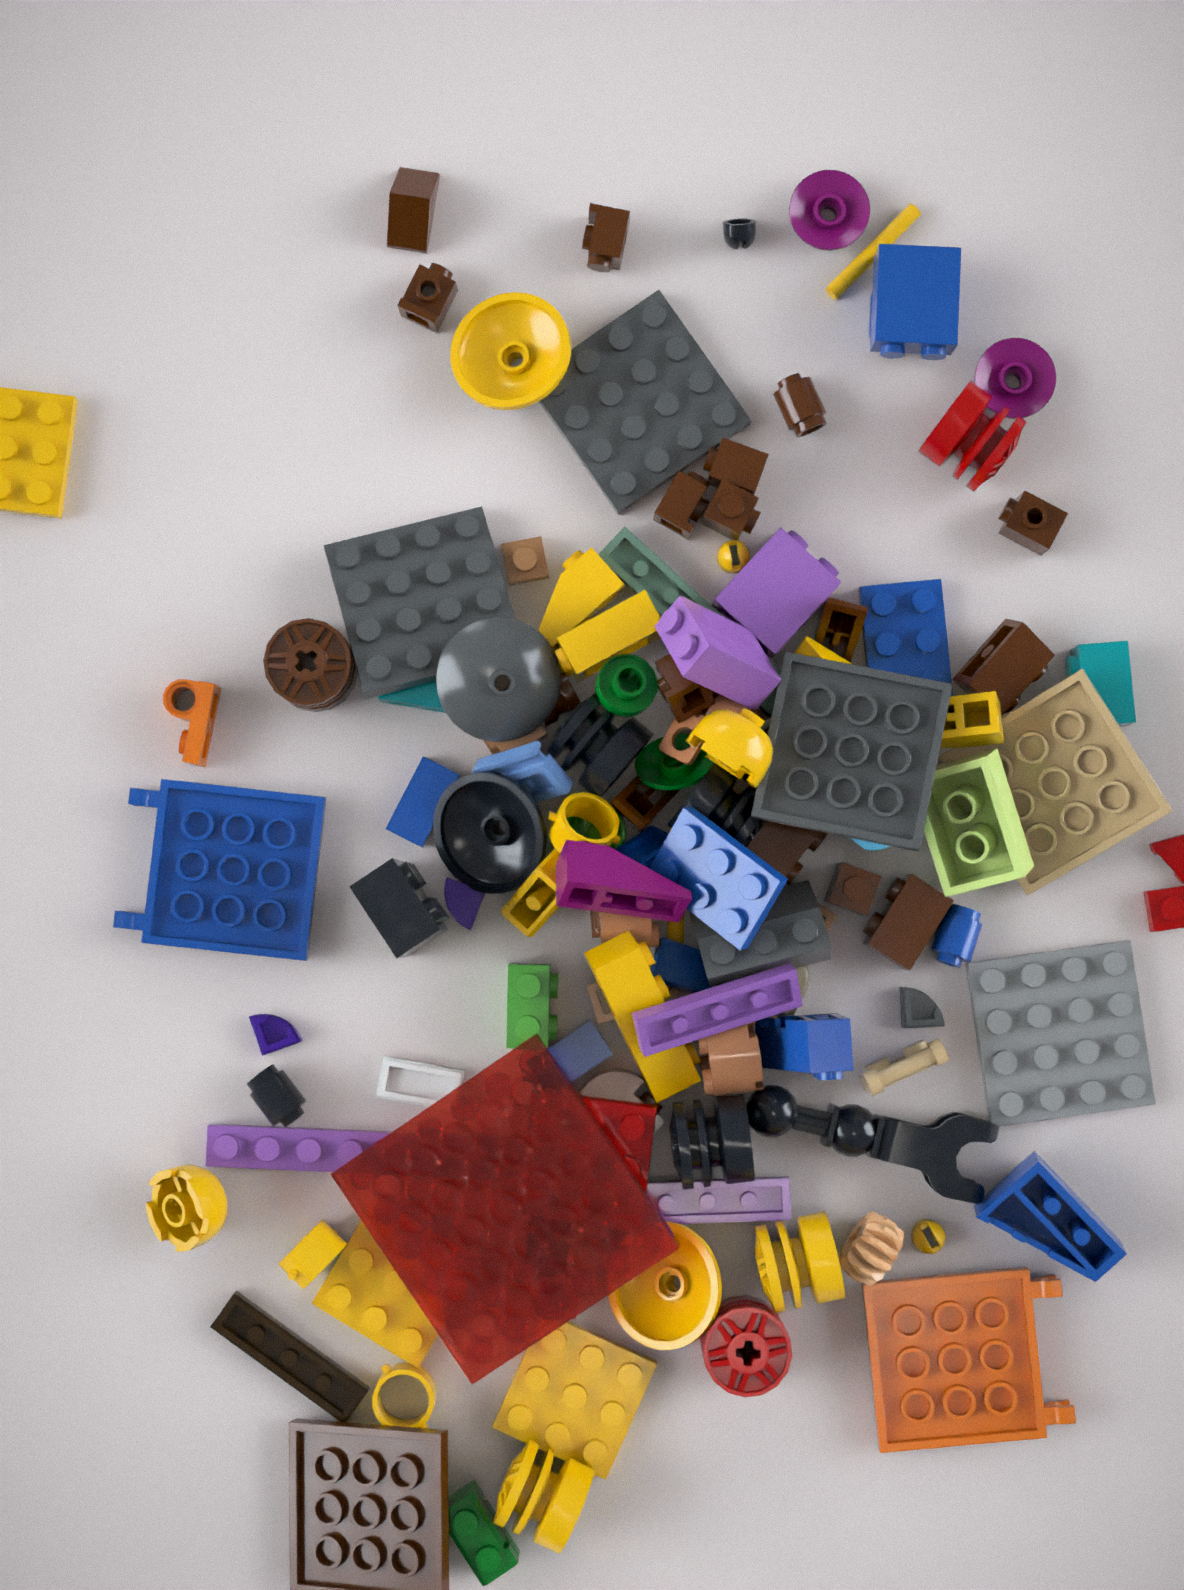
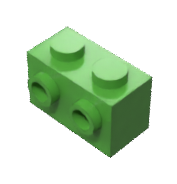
[506,963,558,1049]

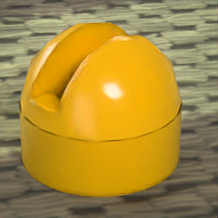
[717,540,750,574]
[911,1219,946,1254]

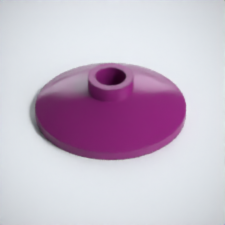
[789,170,870,251]
[974,338,1056,419]

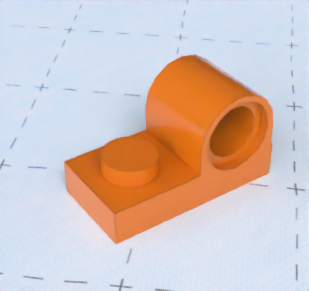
[163,679,222,768]

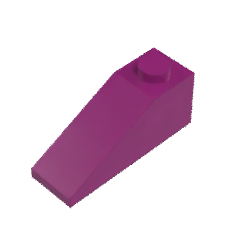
[555,840,692,922]

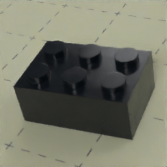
[349,858,449,959]

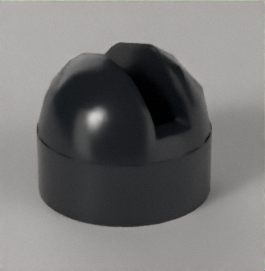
[723,218,756,250]

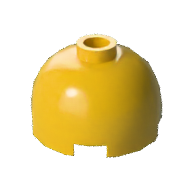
[686,708,773,788]
[146,1164,227,1252]

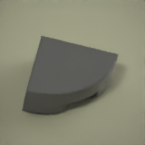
[900,987,945,1028]

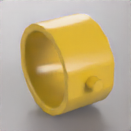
[548,792,621,853]
[278,1219,347,1289]
[372,1363,436,1428]

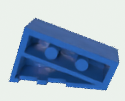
[755,1013,854,1080]
[974,1150,1127,1282]

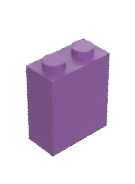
[712,527,841,659]
[654,595,781,710]

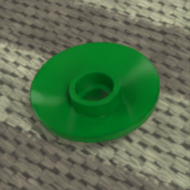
[635,734,714,790]

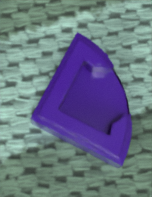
[444,877,485,930]
[249,1014,303,1056]

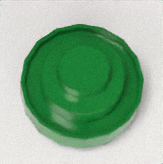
[595,654,658,717]

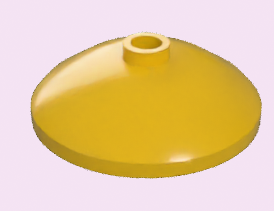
[450,292,571,410]
[607,1221,722,1350]

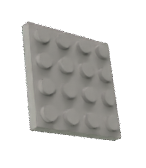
[965,940,1156,1126]

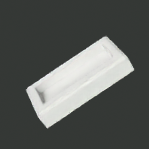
[376,1056,465,1112]

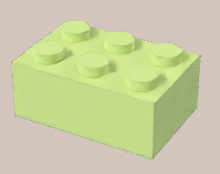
[924,748,1034,897]

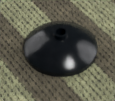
[433,771,547,894]

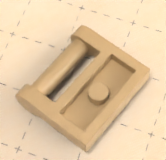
[858,1038,950,1096]

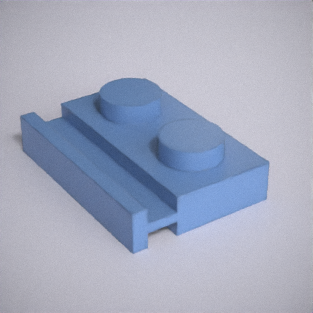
[472,741,574,803]

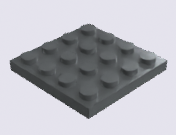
[539,290,752,515]
[324,506,515,699]
[751,651,953,852]

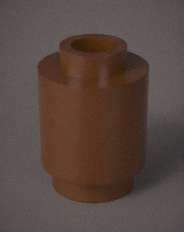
[773,373,827,438]

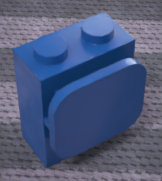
[869,244,961,360]

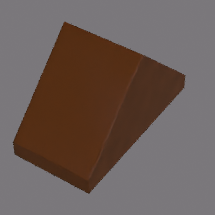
[387,167,440,254]
[813,597,868,663]
[610,776,681,833]

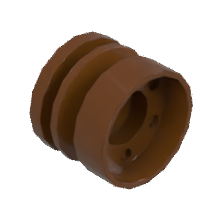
[263,618,358,712]

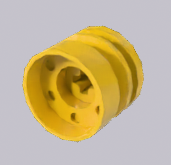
[754,1211,845,1314]
[493,1439,595,1554]

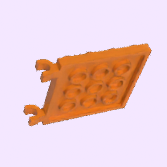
[862,1267,1076,1453]

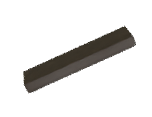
[210,1291,370,1422]

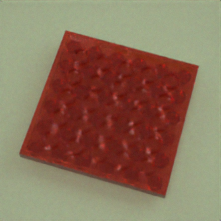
[330,1033,681,1384]

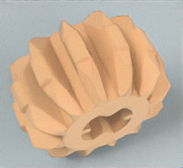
[838,1211,904,1286]

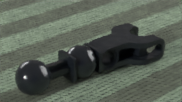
[746,1085,1000,1204]

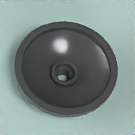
[436,617,561,742]

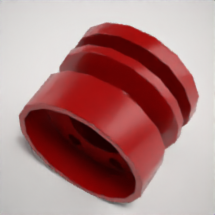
[918,380,1027,492]
[700,1295,792,1397]

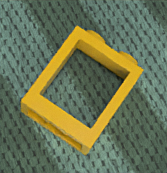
[554,590,661,683]

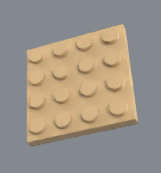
[939,668,1172,896]

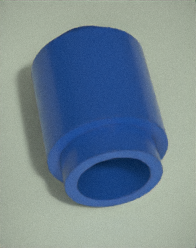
[931,904,982,968]

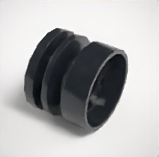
[545,692,654,797]
[667,763,766,848]
[669,1094,755,1190]

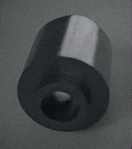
[247,1064,306,1128]

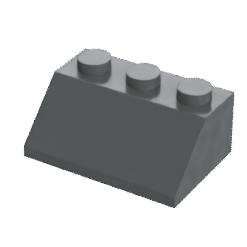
[689,880,831,988]

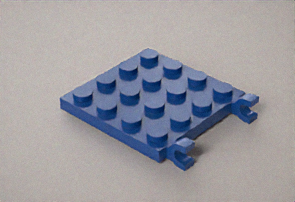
[113,779,326,961]

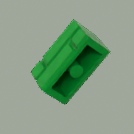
[448,1480,520,1586]

